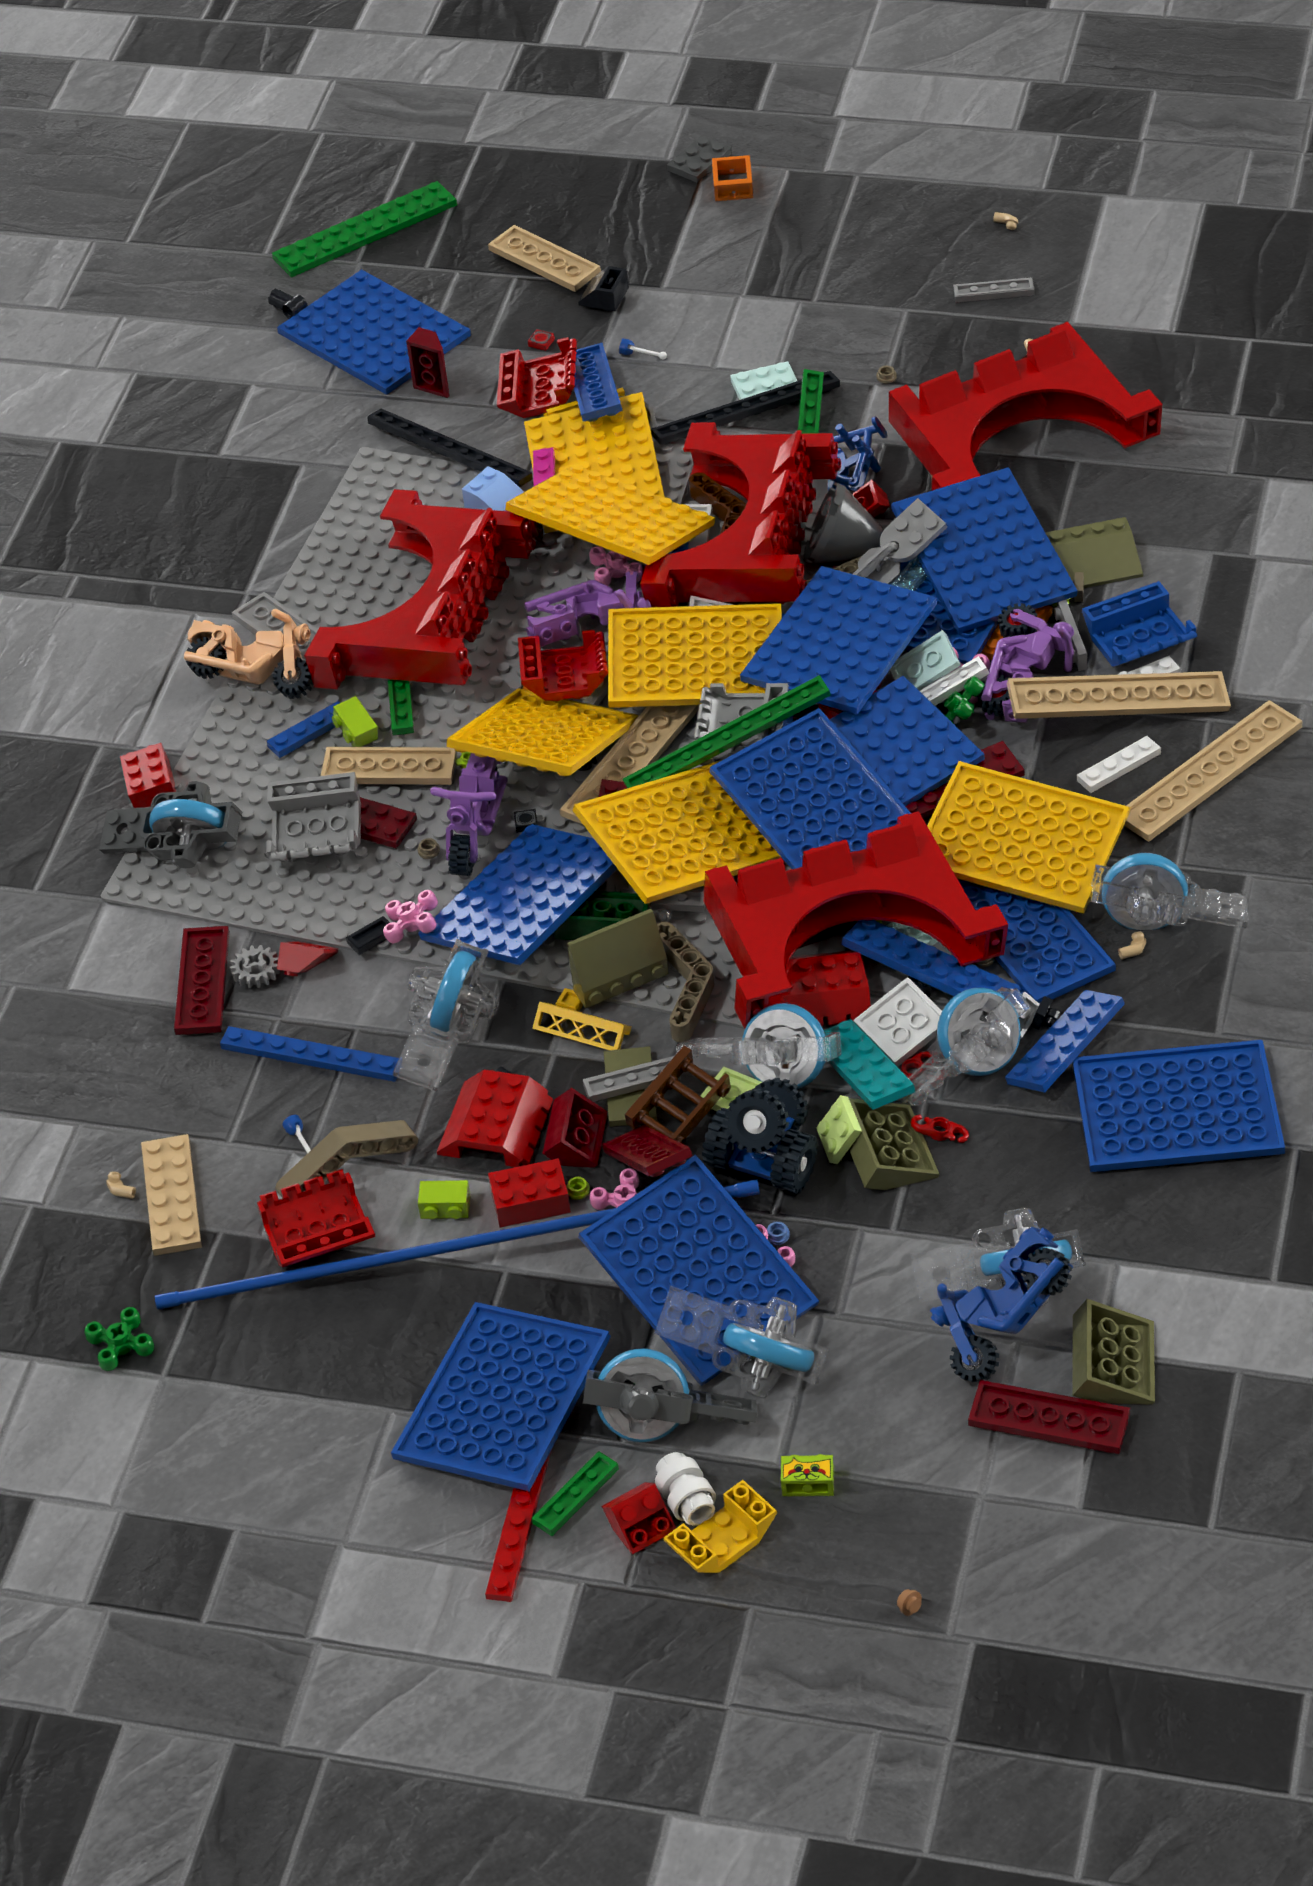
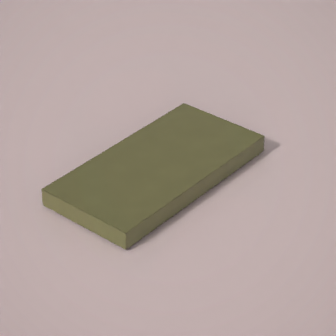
[604,1046,657,1127]

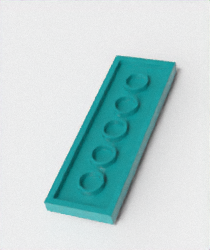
[824,1019,915,1110]

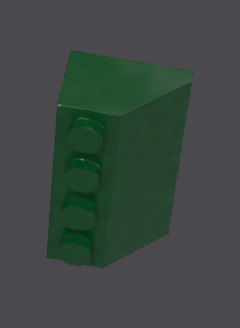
[554,891,651,940]

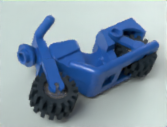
[930,1227,1073,1382]

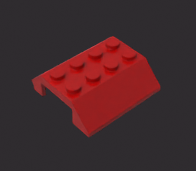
[497,337,577,418]
[518,630,608,702]
[783,950,871,1026]
[437,1069,553,1167]
[257,1169,375,1267]

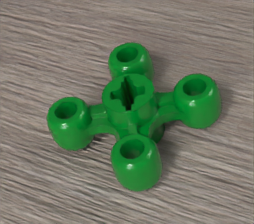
[944,676,985,724]
[84,1307,154,1371]

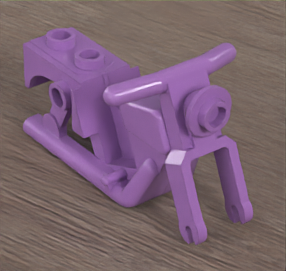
[524,571,652,647]

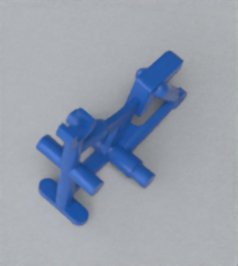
[827,417,888,492]

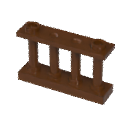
[625,1045,731,1144]

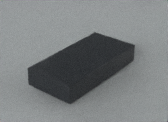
[346,916,390,955]

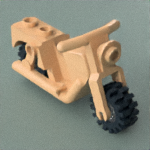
[184,609,313,699]

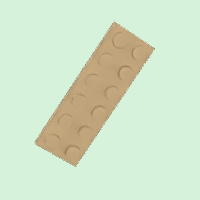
[488,225,601,292]
[321,747,457,785]
[141,1134,202,1256]

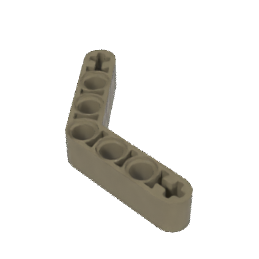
[657,922,715,1042]
[275,1120,418,1198]

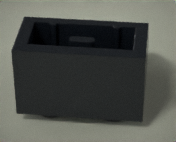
[578,266,629,311]

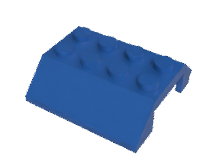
[1082,581,1198,667]

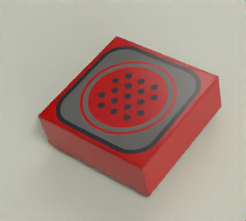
[528,329,555,351]

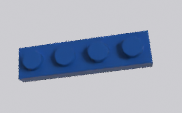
[267,701,340,758]

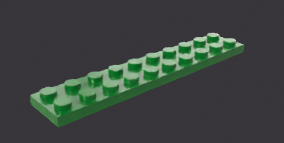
[272,181,457,278]

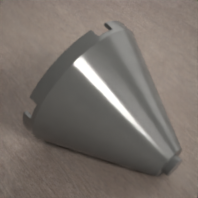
[803,482,884,565]

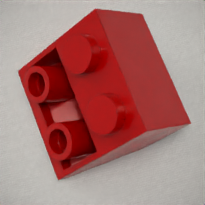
[602,1482,676,1554]

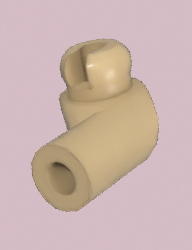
[994,212,1018,230]
[1118,931,1146,960]

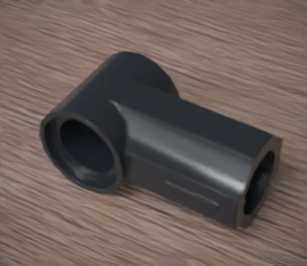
[268,288,308,319]

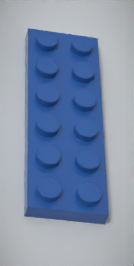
[1005,990,1125,1092]

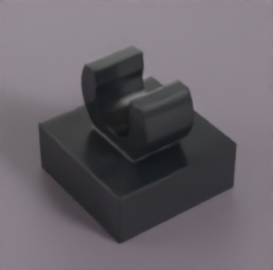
[1031,996,1060,1030]

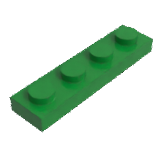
[797,369,824,434]
[388,679,414,736]
[532,1451,619,1536]

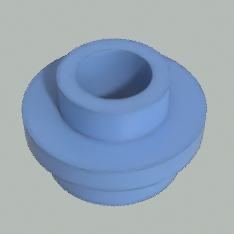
[767,1222,790,1245]

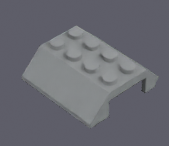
[694,683,789,766]
[266,772,361,861]

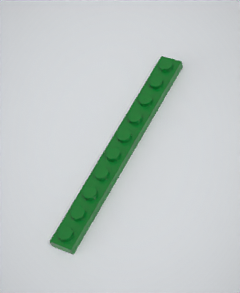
[623,675,831,788]

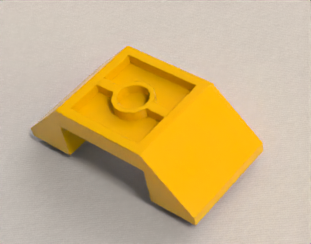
[664,1480,777,1573]

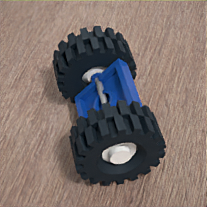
[724,1078,808,1153]
[702,1108,818,1194]

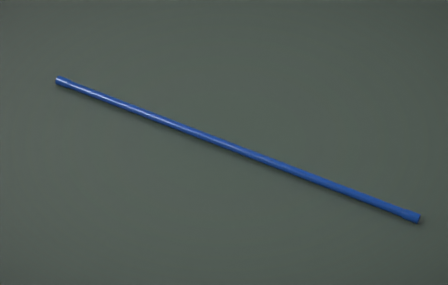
[155,1180,760,1310]

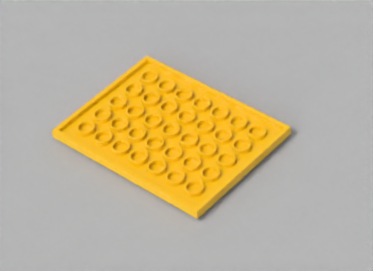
[524,392,665,534]
[505,464,715,565]
[608,603,782,708]
[446,688,638,776]
[572,760,783,904]
[927,761,1130,914]

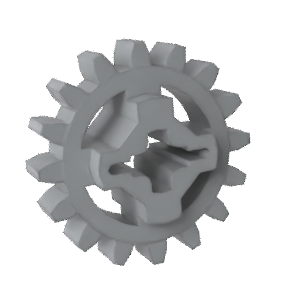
[230,945,280,988]

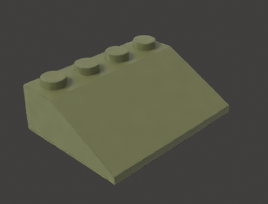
[1046,517,1143,588]
[567,909,669,1008]
[849,1098,940,1190]
[1072,1299,1155,1405]

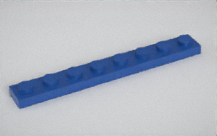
[220,1026,403,1082]

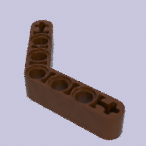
[689,472,746,534]

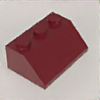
[406,327,450,398]
[543,1087,608,1168]

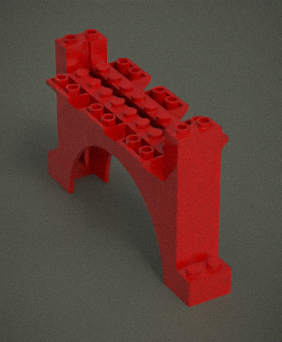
[889,322,1163,491]
[640,422,841,607]
[304,489,536,690]
[703,811,1008,1029]

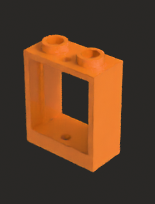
[712,155,753,201]

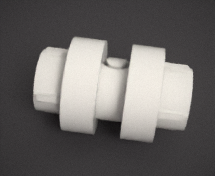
[655,1452,716,1526]

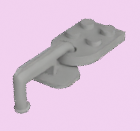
[853,498,948,584]

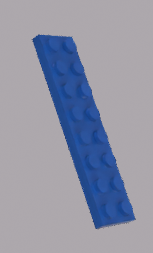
[574,343,623,422]
[841,920,1026,1006]

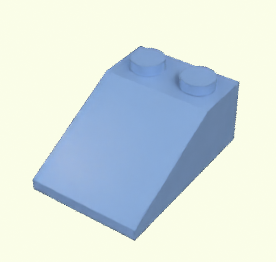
[462,466,524,511]

